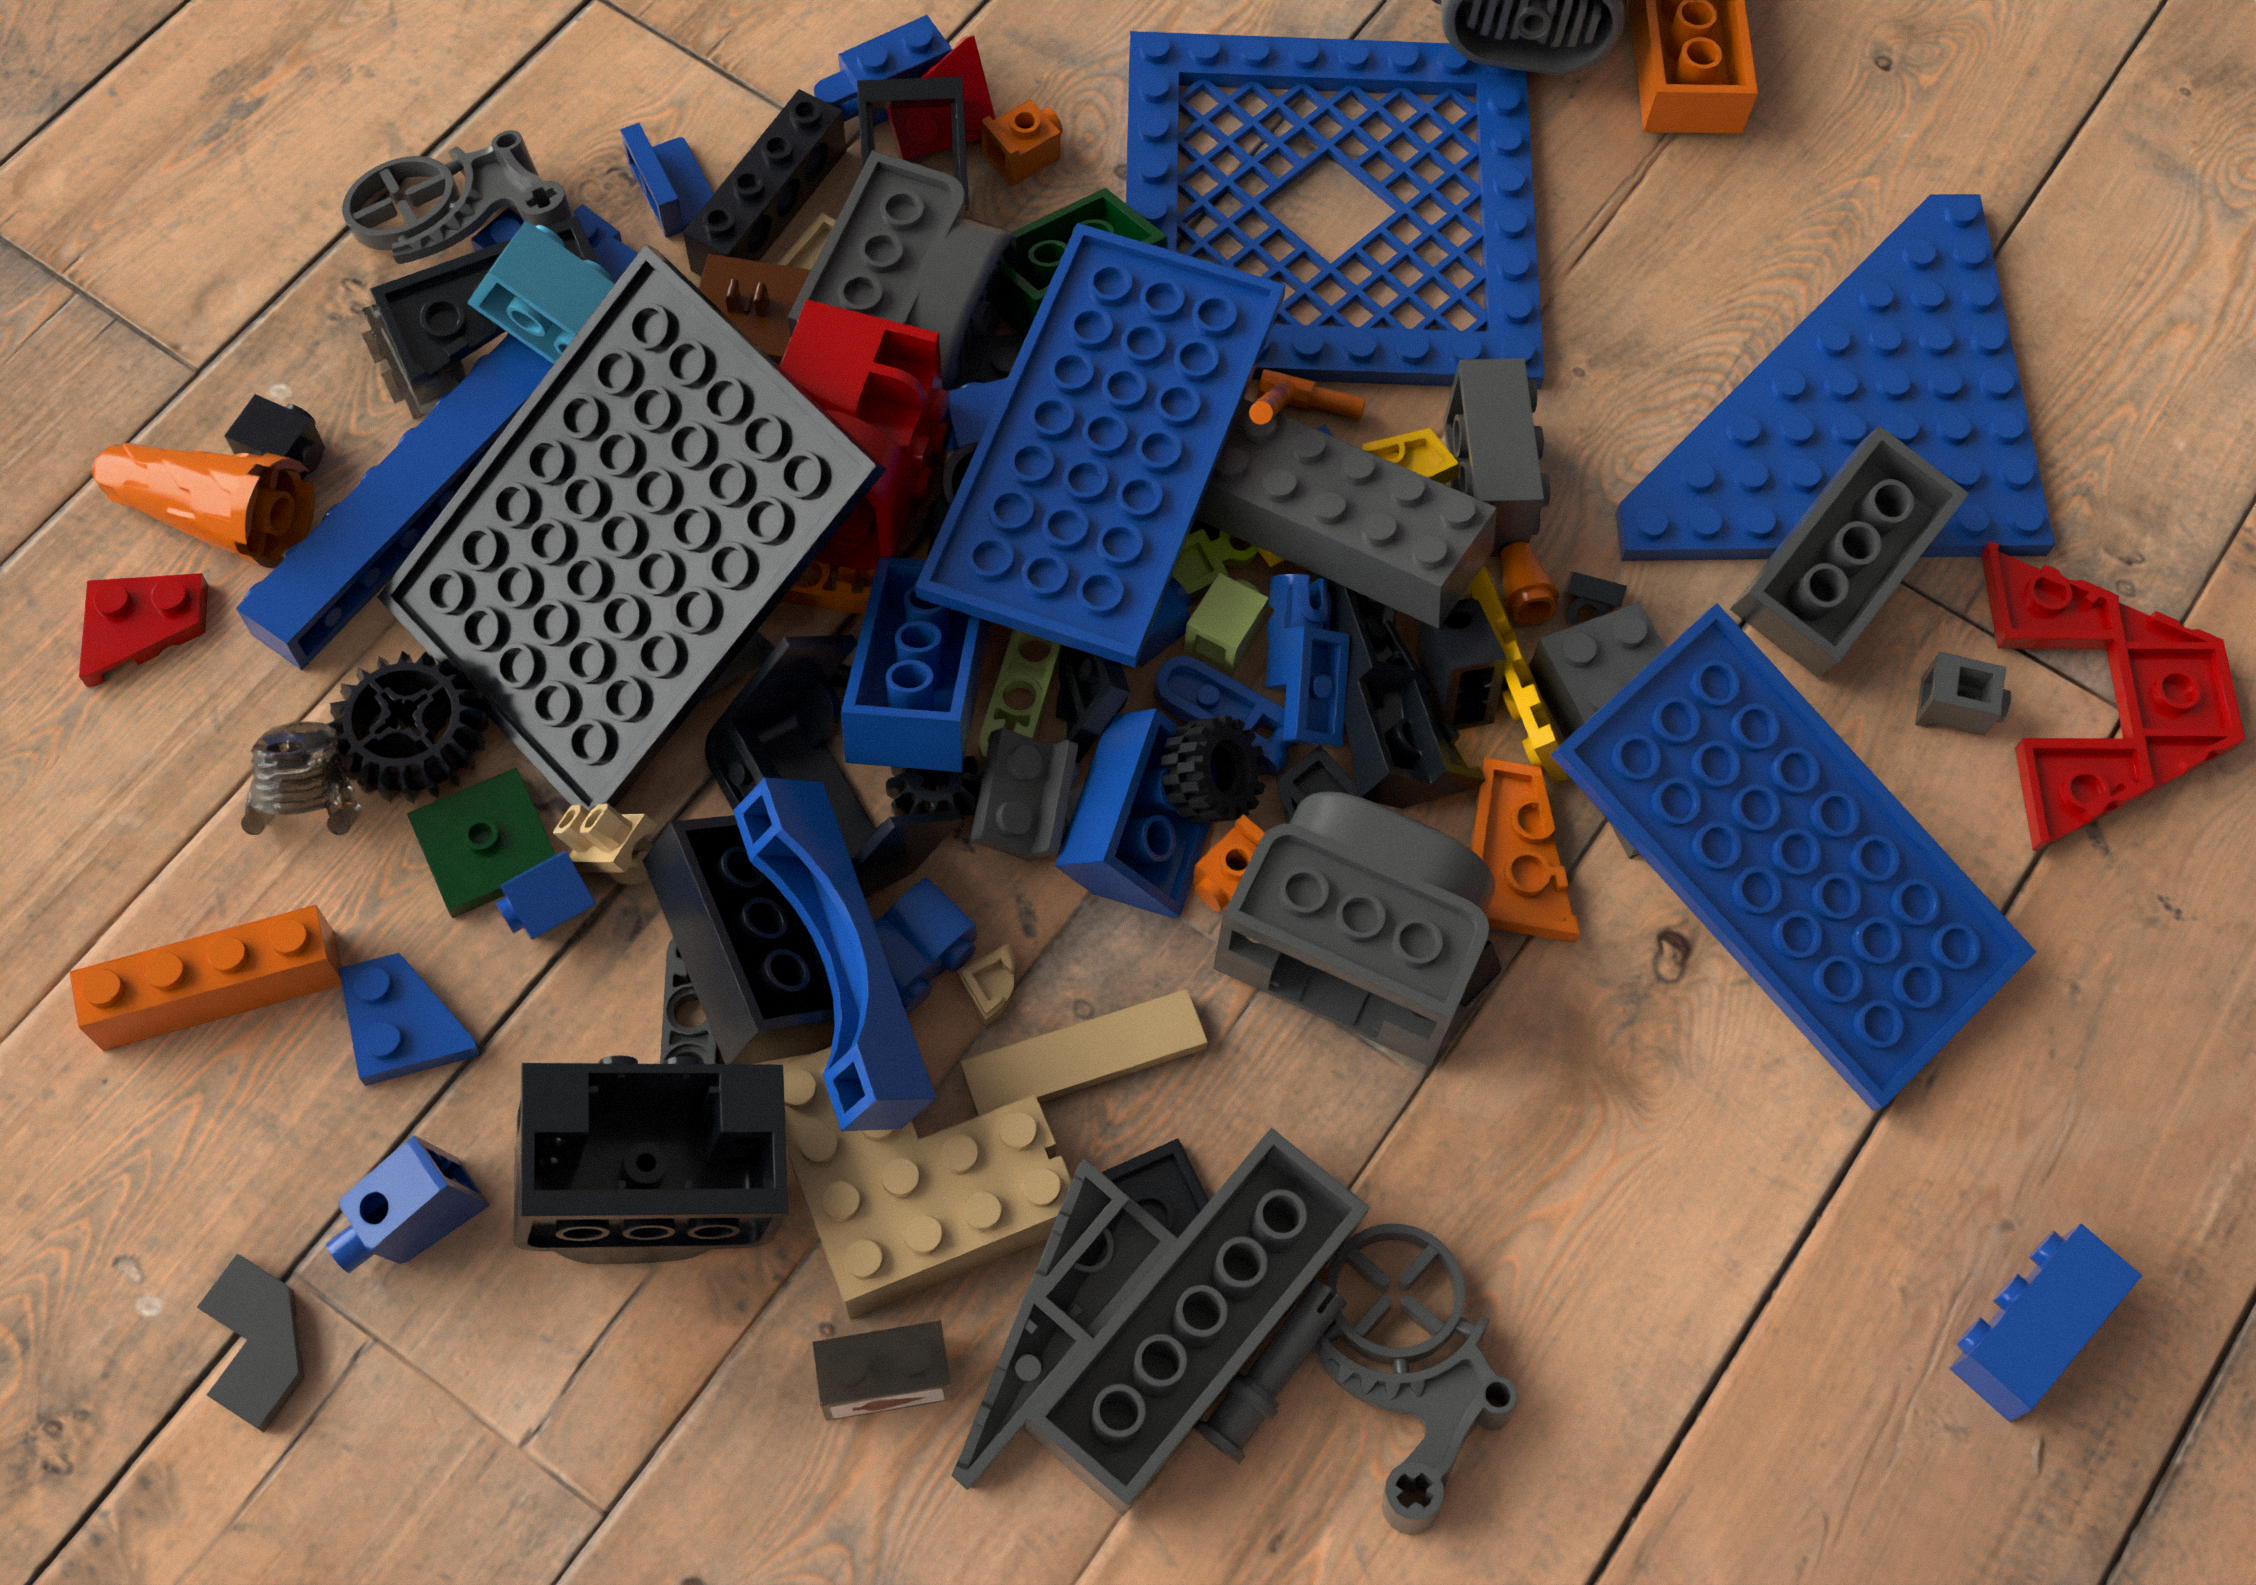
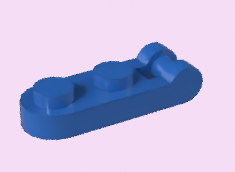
[1155,656,1299,776]

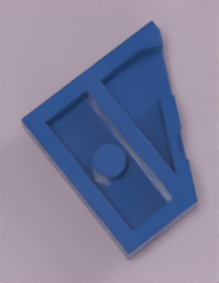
[339,953,481,1086]

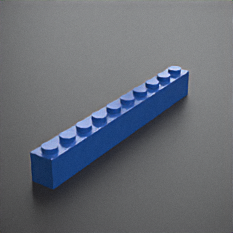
[236,234,638,670]

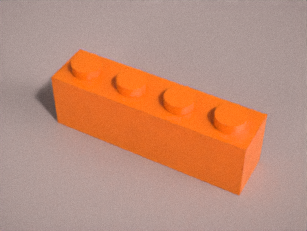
[69,905,342,1051]

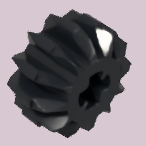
[886,755,982,832]

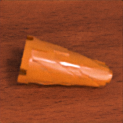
[92,443,315,569]

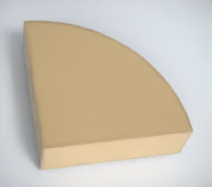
[956,944,1016,1027]

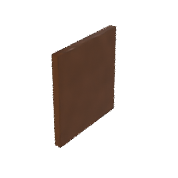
[698,254,811,361]

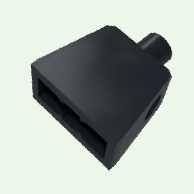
[1416,598,1506,730]

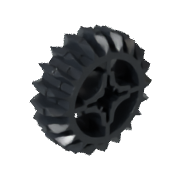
[326,650,489,804]

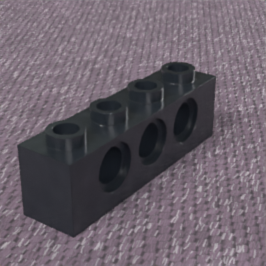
[683,89,847,276]

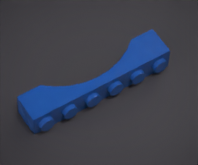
[733,777,936,1131]

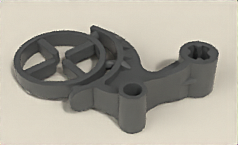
[342,130,575,264]
[1311,1224,1518,1535]

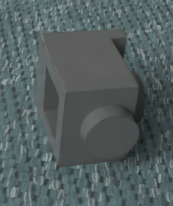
[1915,651,2011,736]

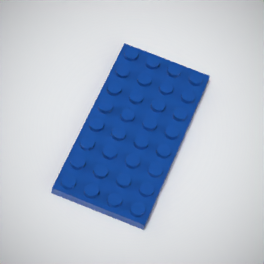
[915,223,1285,668]
[1550,603,2036,1111]

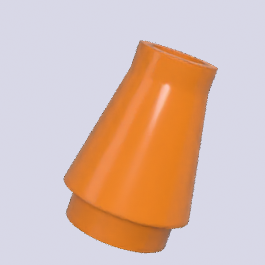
[1500,541,1559,625]

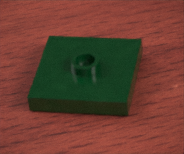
[407,767,556,918]

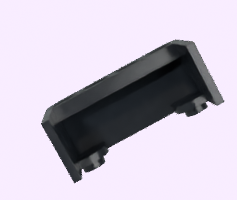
[705,635,963,898]

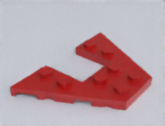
[1981,542,2245,851]

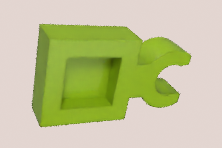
[1172,528,1258,599]

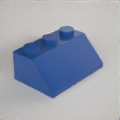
[1055,708,1217,918]

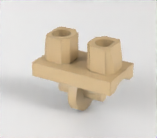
[553,804,658,884]

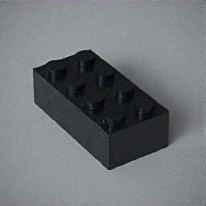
[642,815,835,1064]

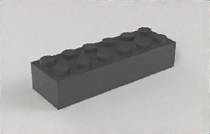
[1196,399,1497,629]
[1025,1127,1370,1516]

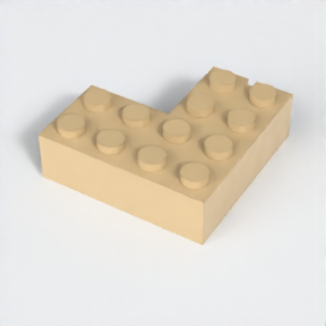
[783,1046,1072,1319]

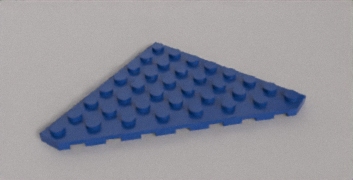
[1615,194,2055,561]

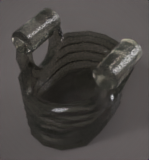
[241,721,362,836]

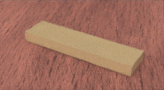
[960,989,1208,1116]

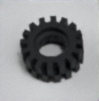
[1161,716,1266,824]

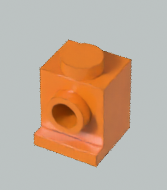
[981,99,1063,187]
[1192,814,1265,911]

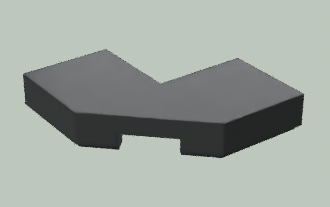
[197,1253,304,1433]

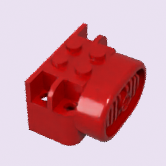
[779,299,951,570]

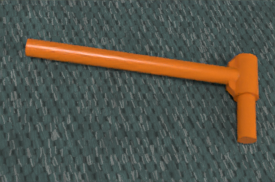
[1249,369,1366,425]

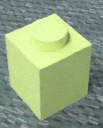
[1184,573,1269,675]

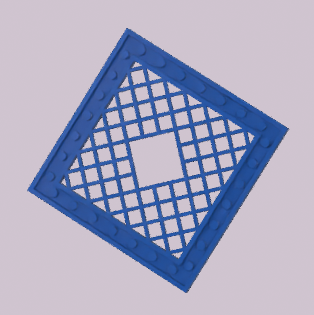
[1126,31,1544,389]

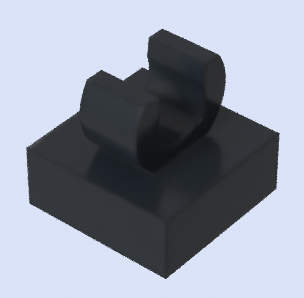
[1564,571,1627,624]

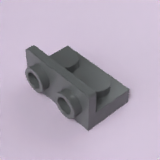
[970,728,1078,861]

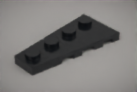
[370,216,598,391]

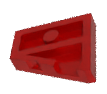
[886,35,996,160]
[79,573,208,687]

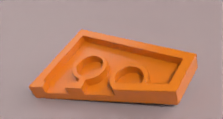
[1470,757,1580,943]

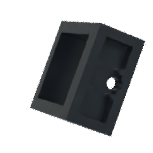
[857,77,969,211]

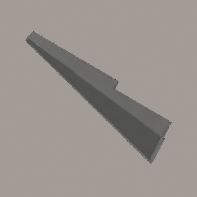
[951,1158,1178,1490]

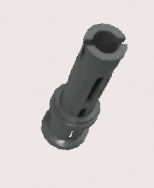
[1194,1278,1347,1465]

